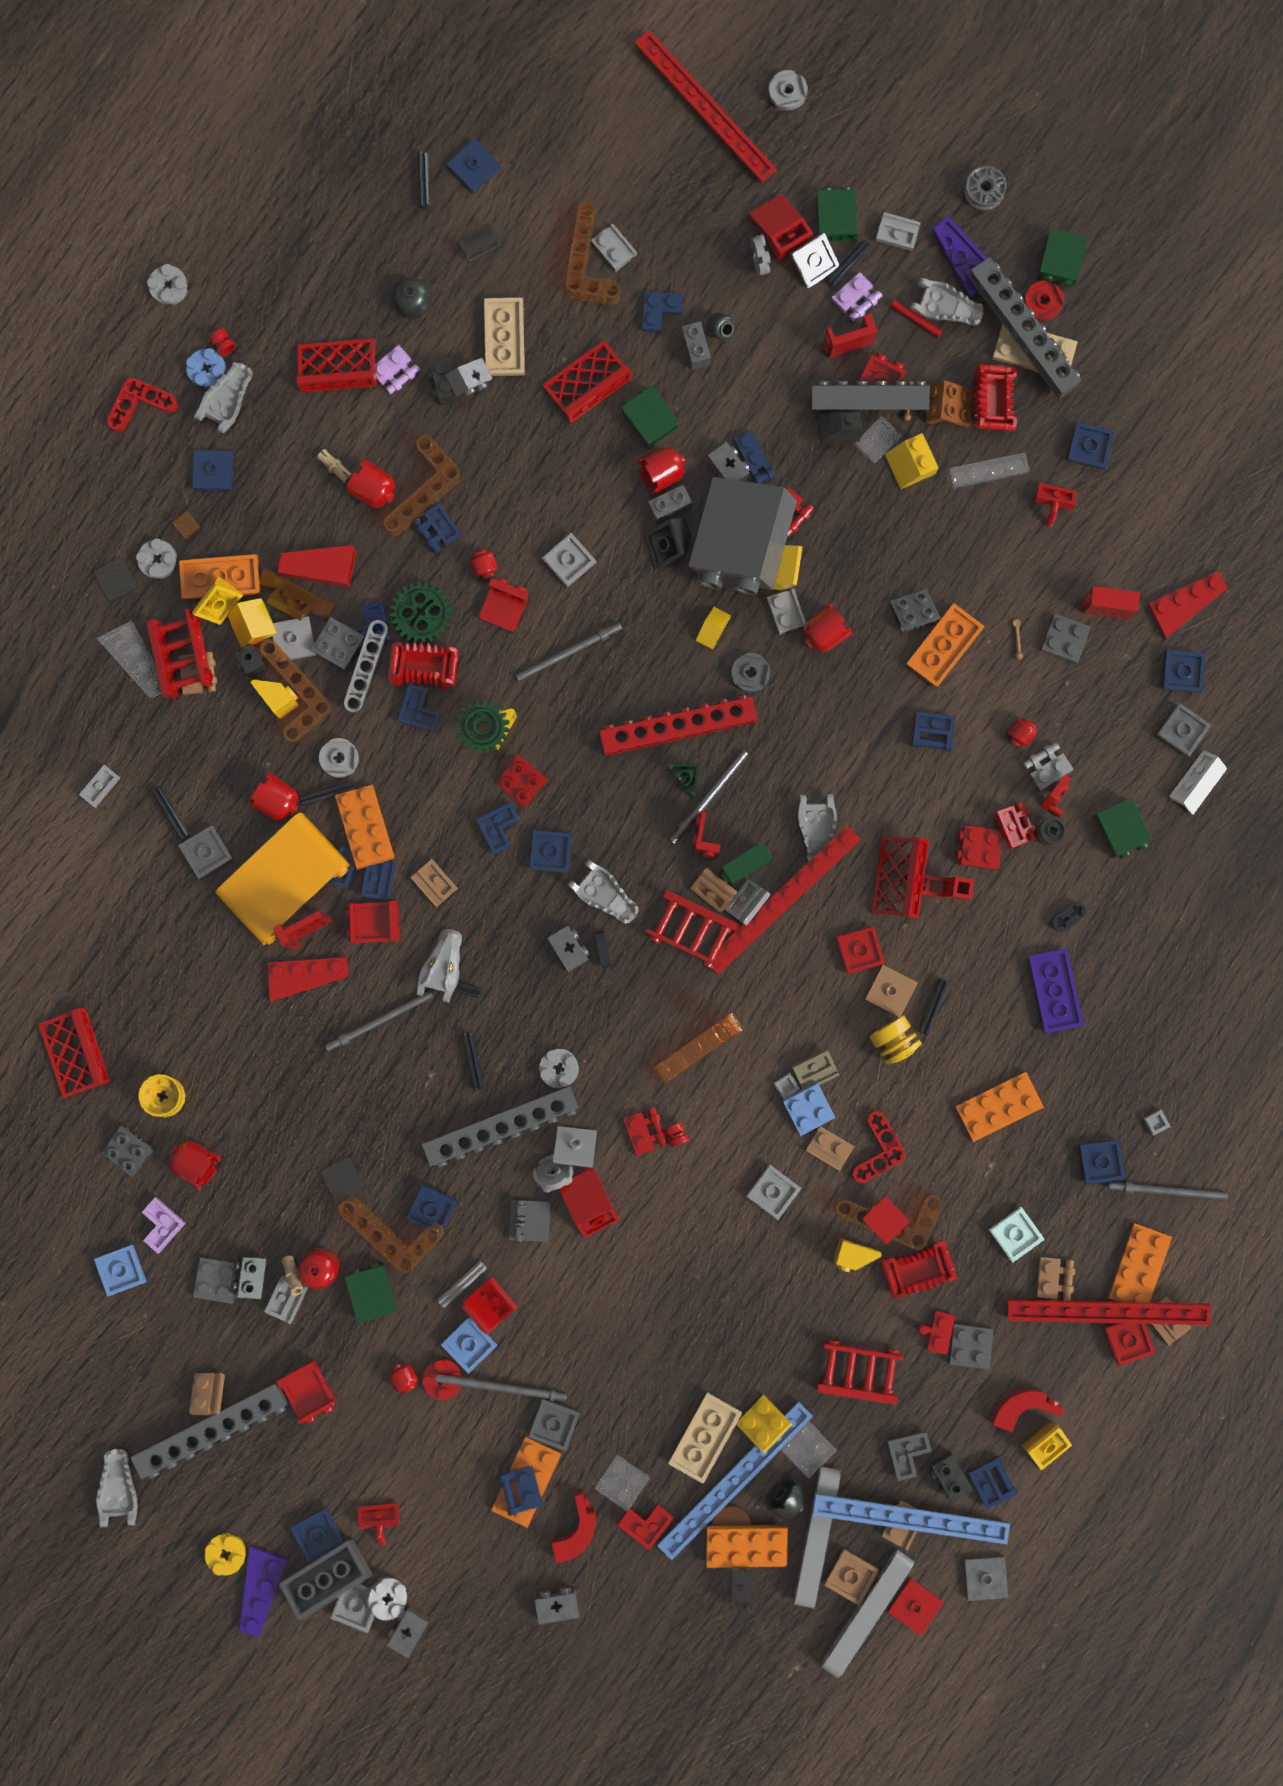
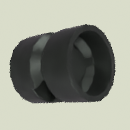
[1036,818,1066,846]

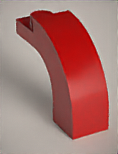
[904,875,974,900]
[990,1389,1064,1432]
[552,1491,596,1563]

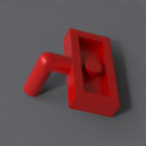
[1035,483,1077,526]
[1041,774,1071,818]
[917,1310,955,1355]
[358,1503,400,1546]

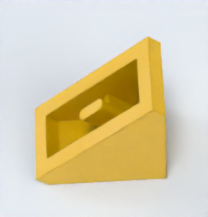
[696,607,731,650]

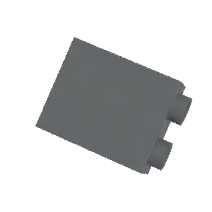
[689,477,797,595]

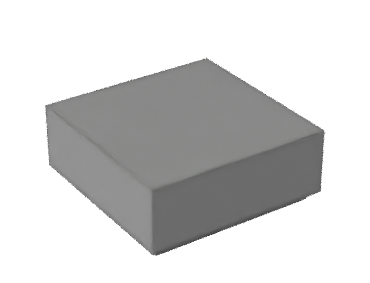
[773,1072,800,1099]
[1143,1109,1171,1136]

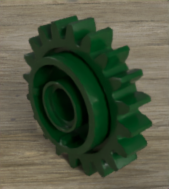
[455,699,510,755]

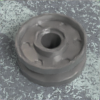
[964,166,1006,212]

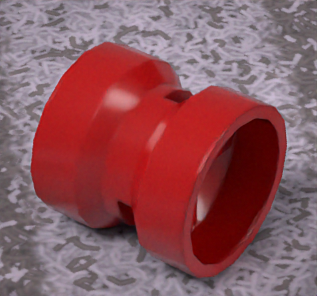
[209,329,236,356]
[664,1122,689,1147]

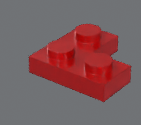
[617,1504,674,1550]

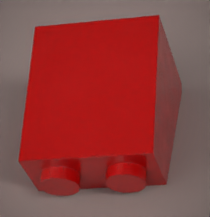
[559,1168,620,1238]

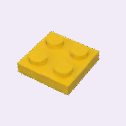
[736,1395,792,1453]

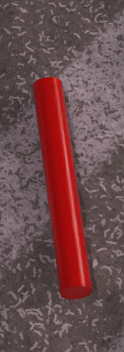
[891,300,943,338]

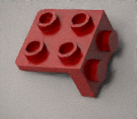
[479,578,529,632]
[692,810,721,859]
[462,1277,518,1335]

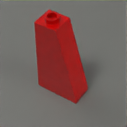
[276,545,356,588]

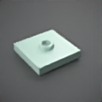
[988,1207,1045,1263]

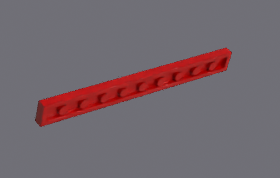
[635,30,776,184]
[712,825,861,974]
[1007,1299,1211,1325]

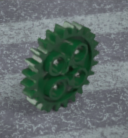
[390,581,453,645]

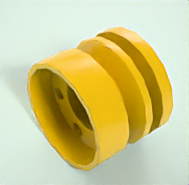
[869,1015,922,1065]
[139,1075,186,1117]

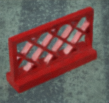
[297,338,377,393]
[543,340,632,423]
[871,836,929,919]
[273,911,333,950]
[38,1008,110,1098]

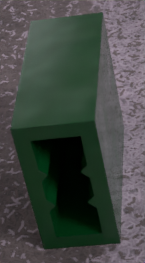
[816,187,858,242]
[1037,228,1088,288]
[621,385,680,450]
[1093,798,1153,859]
[720,842,773,886]
[345,1262,398,1323]

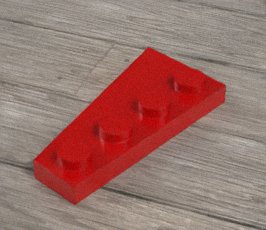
[1148,571,1227,639]
[268,957,348,1002]

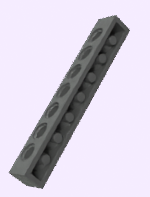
[968,257,1081,399]
[422,1086,579,1168]
[131,1382,289,1480]

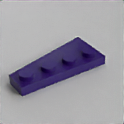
[933,216,992,299]
[240,1545,288,1638]

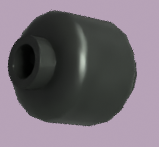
[706,313,735,340]

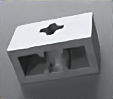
[681,321,711,370]
[445,358,493,397]
[707,442,750,481]
[648,485,692,524]
[548,926,589,972]
[535,1587,579,1624]
[387,1605,430,1658]

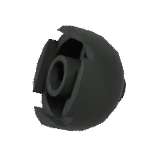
[392,278,431,319]
[766,1476,805,1519]

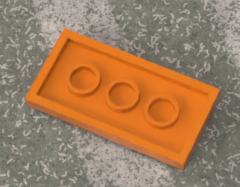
[179,554,261,600]
[906,603,985,688]
[335,785,395,870]
[955,1072,1044,1142]
[1107,1223,1172,1302]
[491,1436,562,1528]
[706,1525,788,1568]

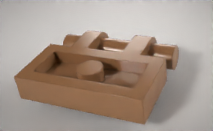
[179,652,217,695]
[1036,1257,1075,1300]

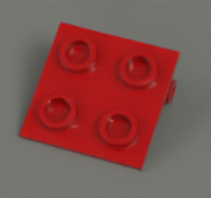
[496,754,547,808]

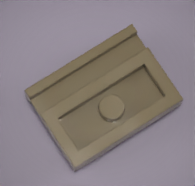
[792,1049,839,1089]

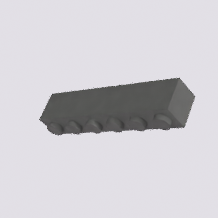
[812,381,930,410]

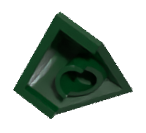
[668,763,699,798]

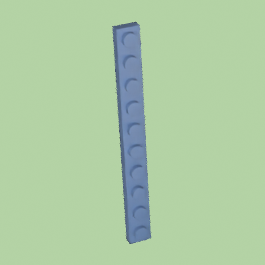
[657,1401,813,1560]
[811,1493,1010,1544]

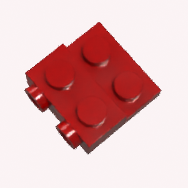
[859,352,907,384]
[956,825,1002,870]

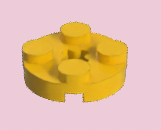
[205,1533,246,1575]

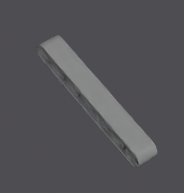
[794,1466,841,1608]
[820,1549,914,1678]

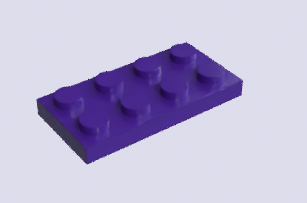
[1028,949,1084,1033]

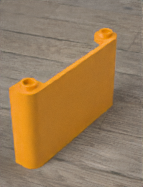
[215,813,350,945]

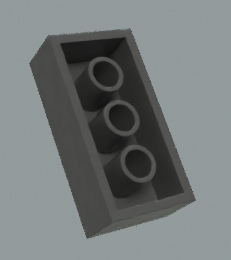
[279,1540,373,1621]

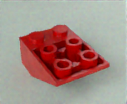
[749,194,813,261]

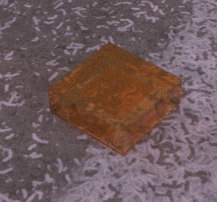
[172,511,200,539]

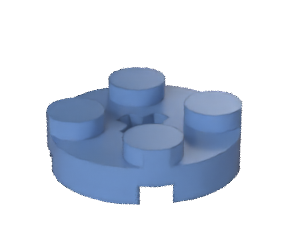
[186,348,226,389]

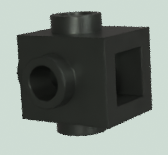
[235,644,267,677]

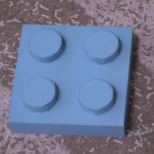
[782,1082,836,1136]
[94,1245,147,1297]
[441,1316,498,1374]

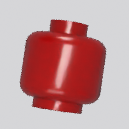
[469,549,498,580]
[1008,717,1037,747]
[388,1363,418,1395]

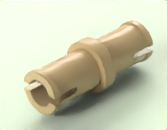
[317,449,353,484]
[282,1256,304,1295]

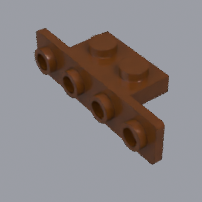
[260,568,332,621]

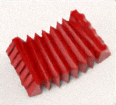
[971,364,1017,431]
[388,642,458,690]
[881,1240,957,1299]

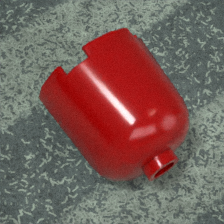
[636,447,686,494]
[346,459,395,508]
[804,603,853,652]
[248,772,299,821]
[169,1141,221,1190]
[298,1248,340,1289]

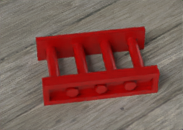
[146,609,213,699]
[646,890,739,969]
[816,1339,904,1405]

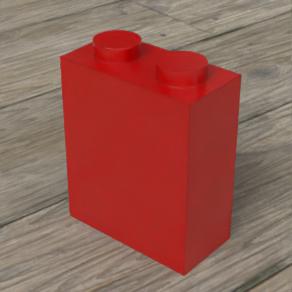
[1081,586,1140,619]

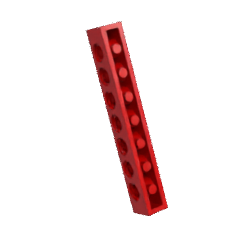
[600,695,758,756]

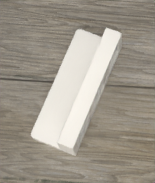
[1169,750,1227,814]

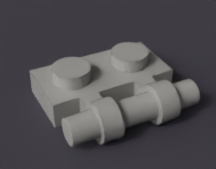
[1023,742,1074,791]

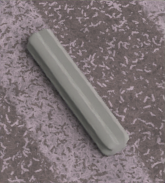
[437,1261,486,1307]

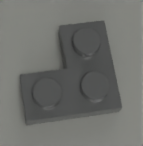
[887,1431,932,1481]

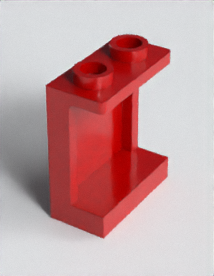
[822,314,877,358]
[346,901,400,944]
[276,1360,337,1425]

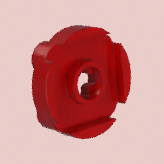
[1024,281,1064,321]
[422,1359,463,1400]

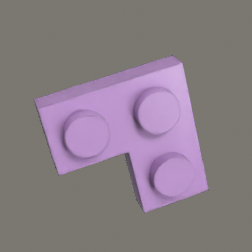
[142,1197,186,1254]

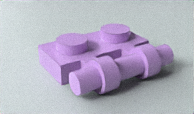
[831,273,882,322]
[369,345,420,394]

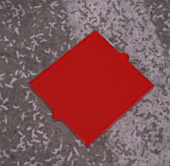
[862,1196,910,1244]

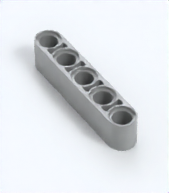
[344,620,388,712]

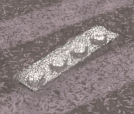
[949,453,1030,489]

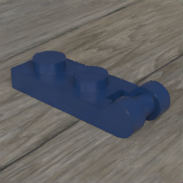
[734,430,776,484]

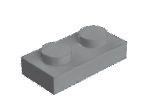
[79,765,121,808]

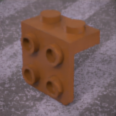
[926,380,974,427]

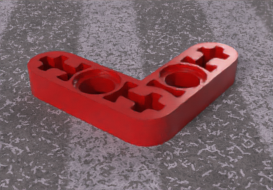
[107,378,178,432]
[852,1111,905,1183]

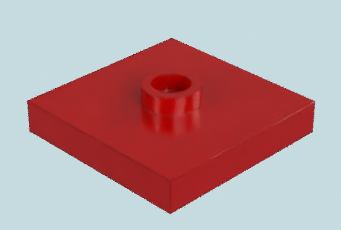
[836,926,885,975]
[1103,1323,1155,1366]
[887,1578,944,1636]

